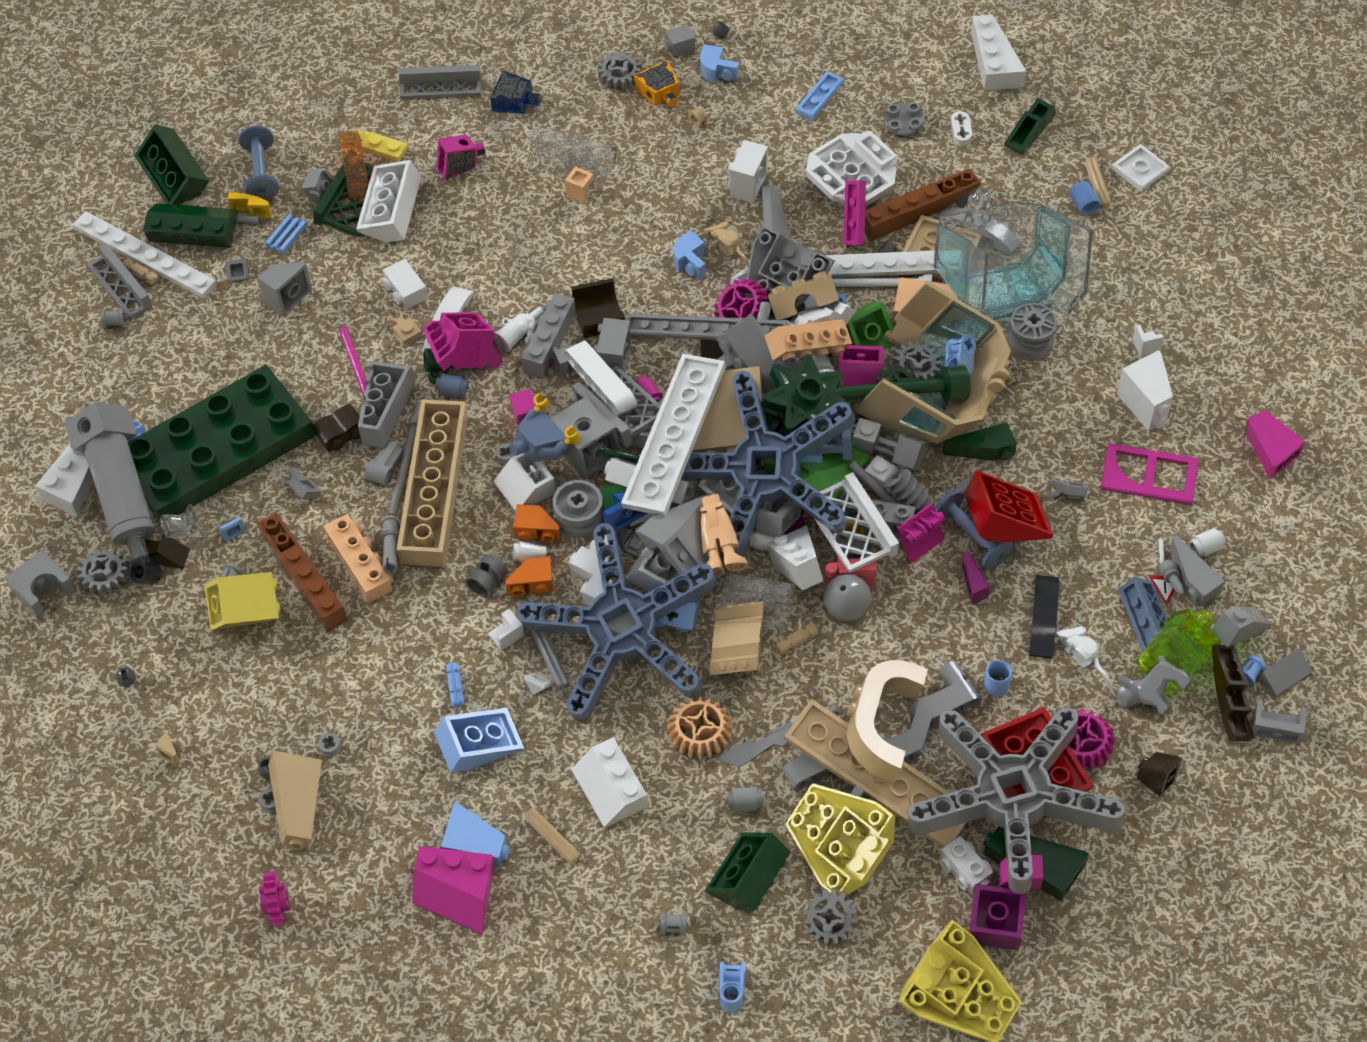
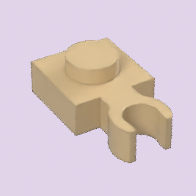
[389,310,422,345]

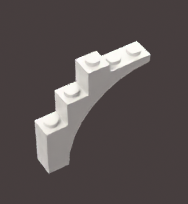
[569,522,637,637]

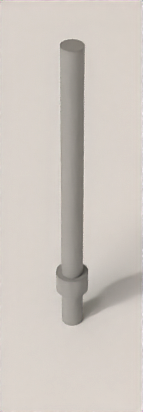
[387,402,421,516]

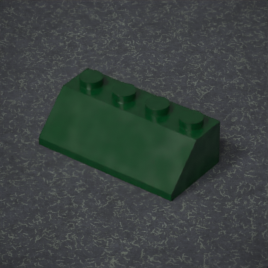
[134,124,209,205]
[143,203,238,248]

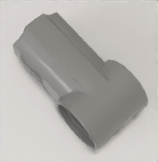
[364,441,403,486]

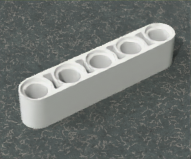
[565,340,637,417]

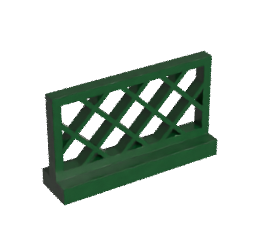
[313,152,374,237]

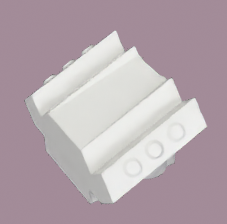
[781,301,856,325]

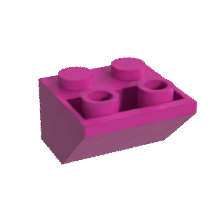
[838,345,884,386]

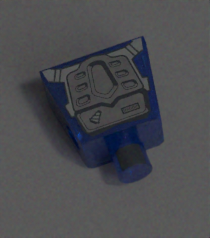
[490,71,541,114]

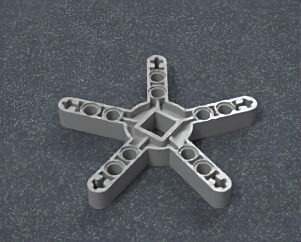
[908,708,1125,894]

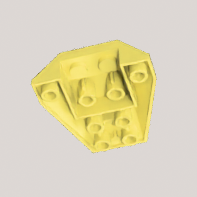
[785,783,895,896]
[899,920,1022,1042]

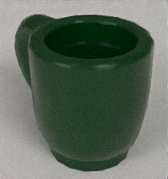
[423,348,452,384]

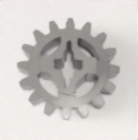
[598,51,641,90]
[893,341,942,380]
[77,547,129,595]
[803,889,859,944]

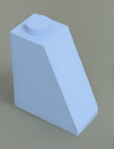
[441,803,510,868]

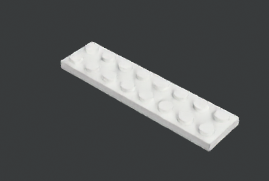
[621,354,726,516]

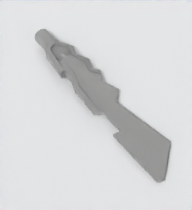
[716,706,839,767]

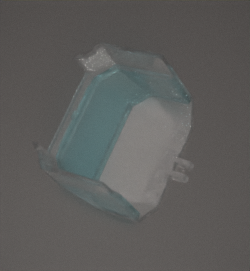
[934,191,1093,326]

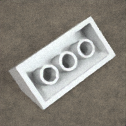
[356,160,421,243]

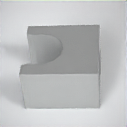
[5,550,76,620]

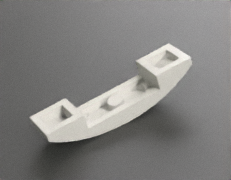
[422,286,474,353]

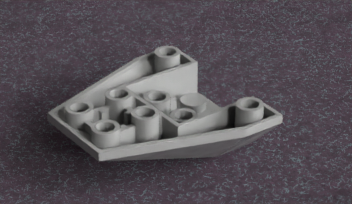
[745,225,835,320]
[635,493,738,598]

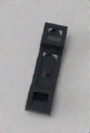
[1029,575,1059,659]

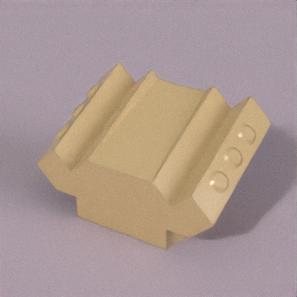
[709,601,764,675]

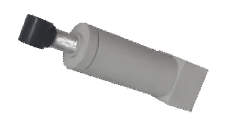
[64,402,162,584]

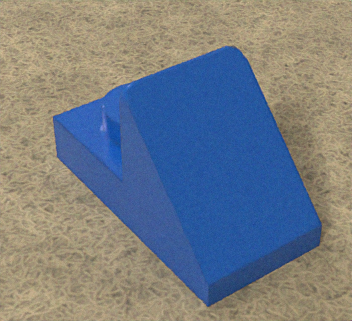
[603,493,648,532]

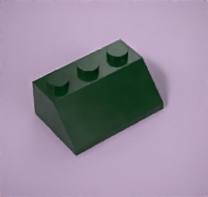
[705,832,790,912]

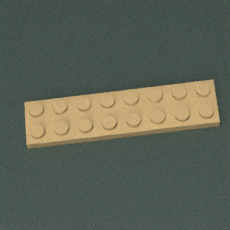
[783,698,969,848]

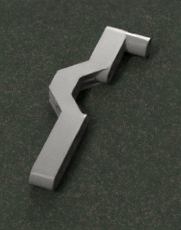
[782,661,981,791]

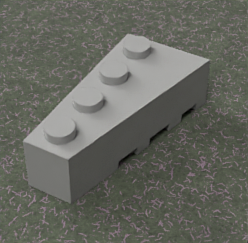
[358,361,415,448]

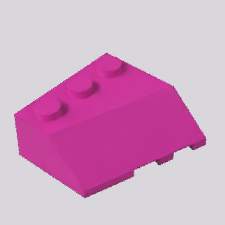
[412,846,495,935]

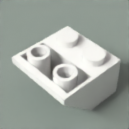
[494,453,556,512]

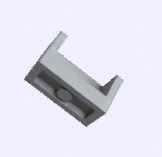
[756,495,801,537]
[1252,701,1307,744]

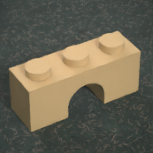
[768,271,839,320]

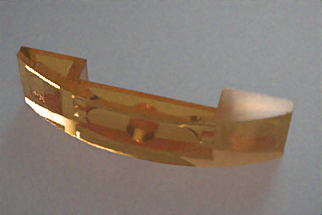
[337,130,368,199]

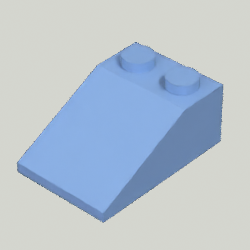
[434,708,524,773]

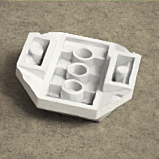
[806,131,898,207]

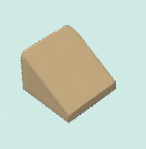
[155,732,181,767]

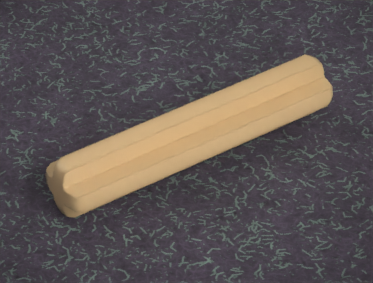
[1085,156,1111,208]
[524,808,580,865]

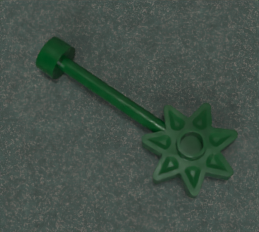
[761,354,971,435]

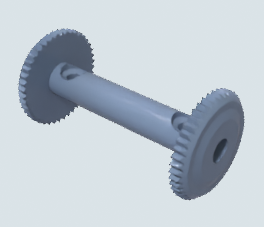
[238,126,280,200]
[935,490,1013,569]

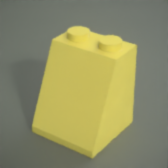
[204,572,280,631]

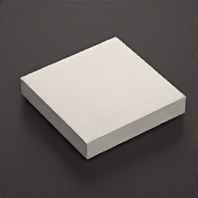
[1111,144,1171,192]

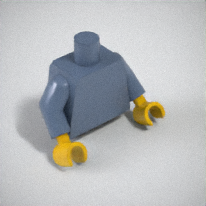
[509,393,581,462]

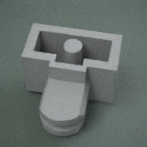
[873,434,930,471]

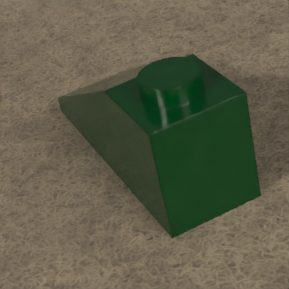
[942,422,1017,461]

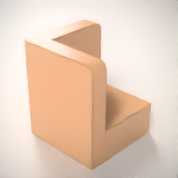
[565,167,594,203]

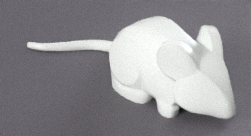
[1056,626,1117,698]

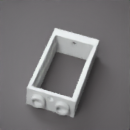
[604,458,698,504]

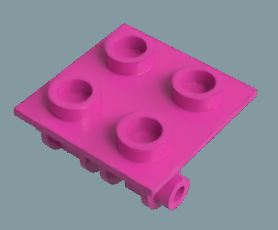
[897,503,945,564]

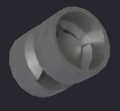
[465,554,508,598]

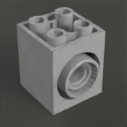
[550,397,621,479]

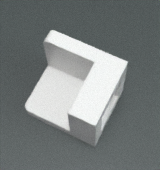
[1132,325,1164,357]
[489,609,524,651]

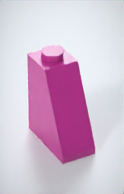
[1245,409,1305,479]

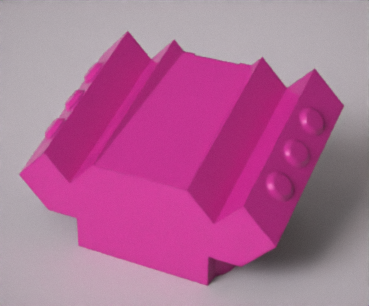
[423,312,503,371]

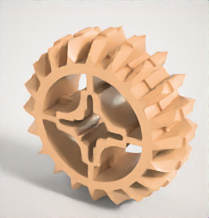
[667,696,732,760]

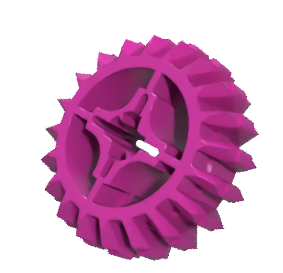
[714,278,771,319]
[1062,707,1115,771]

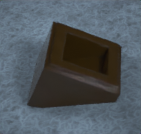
[700,340,723,360]

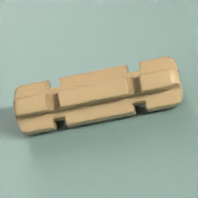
[122,258,159,285]
[775,623,818,655]

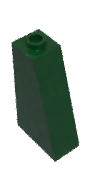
[983,826,1089,901]

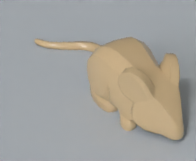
[703,222,749,268]

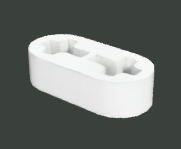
[951,111,972,146]

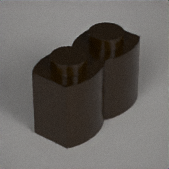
[313,404,361,452]

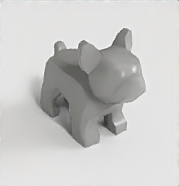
[1117,656,1193,715]

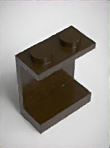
[571,278,625,339]

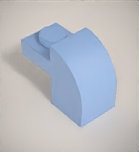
[700,44,739,83]
[673,230,705,280]

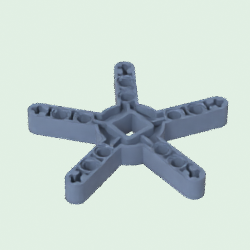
[681,371,855,558]
[517,523,716,721]

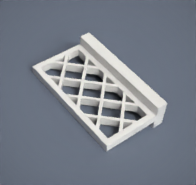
[813,472,899,573]

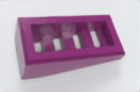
[962,551,990,604]

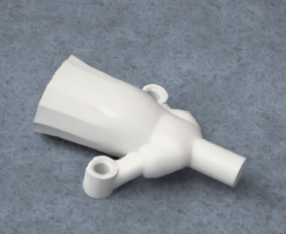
[493,307,544,352]

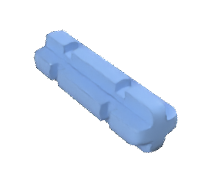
[446,662,464,707]

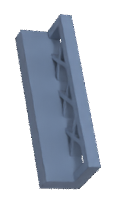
[1118,577,1184,669]

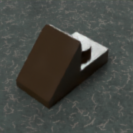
[144,534,190,569]

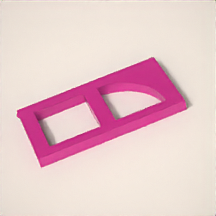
[1100,443,1198,505]

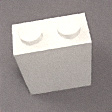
[1117,350,1173,431]

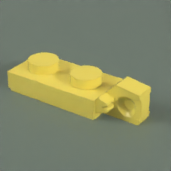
[350,129,408,162]

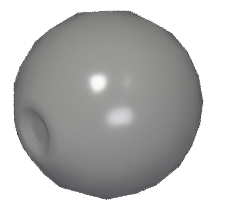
[824,574,871,622]

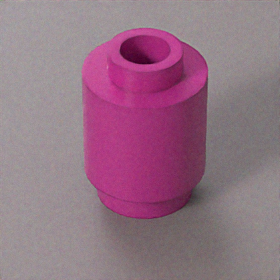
[635,376,663,402]

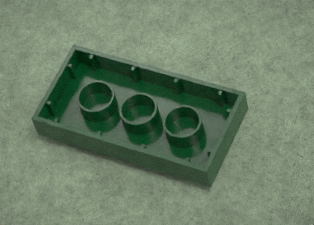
[128,364,316,525]

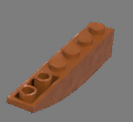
[865,168,981,242]
[256,512,347,632]

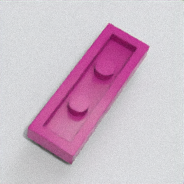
[843,180,866,245]

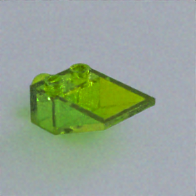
[1135,608,1221,696]

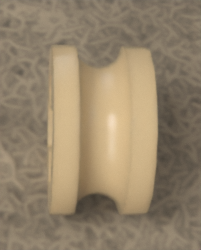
[688,106,708,127]

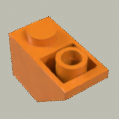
[514,504,561,543]
[505,557,553,597]

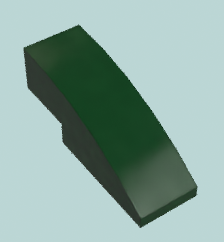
[1004,98,1056,154]

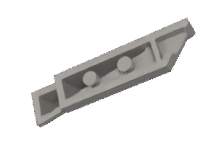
[761,185,791,240]

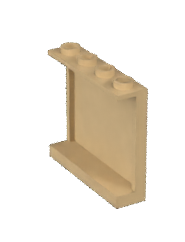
[671,366,764,453]

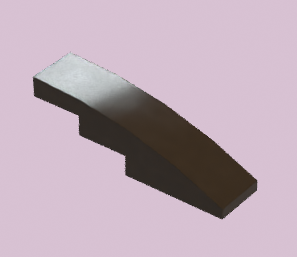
[1212,644,1255,742]

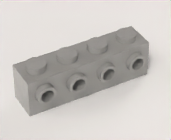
[520,293,576,379]

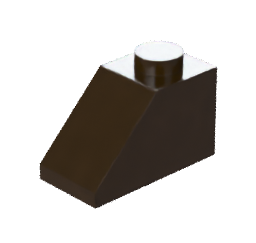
[1137,752,1182,797]

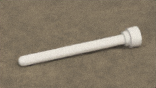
[833,274,932,287]

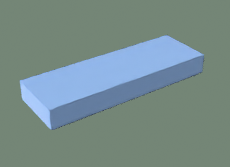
[795,71,844,121]

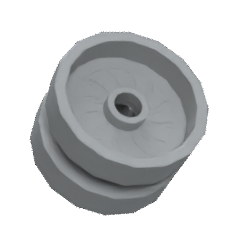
[553,480,604,538]

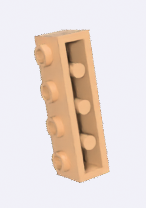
[764,319,852,362]
[323,514,394,603]

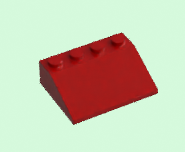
[964,471,1054,543]
[981,707,1094,821]

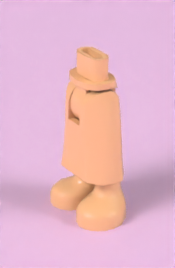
[700,494,748,577]

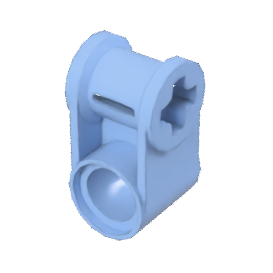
[944,335,976,376]
[719,962,746,1013]

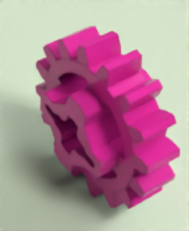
[259,870,290,927]

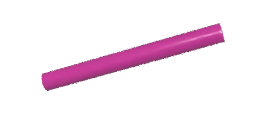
[339,326,367,395]

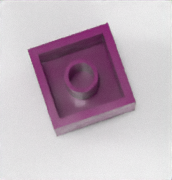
[969,884,1026,950]

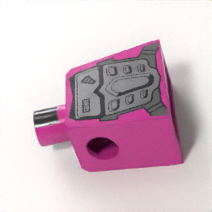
[436,135,485,180]

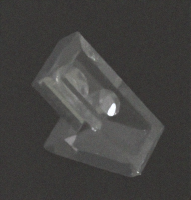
[159,504,208,539]

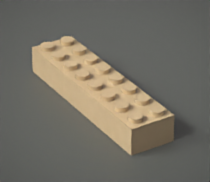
[397,399,468,567]

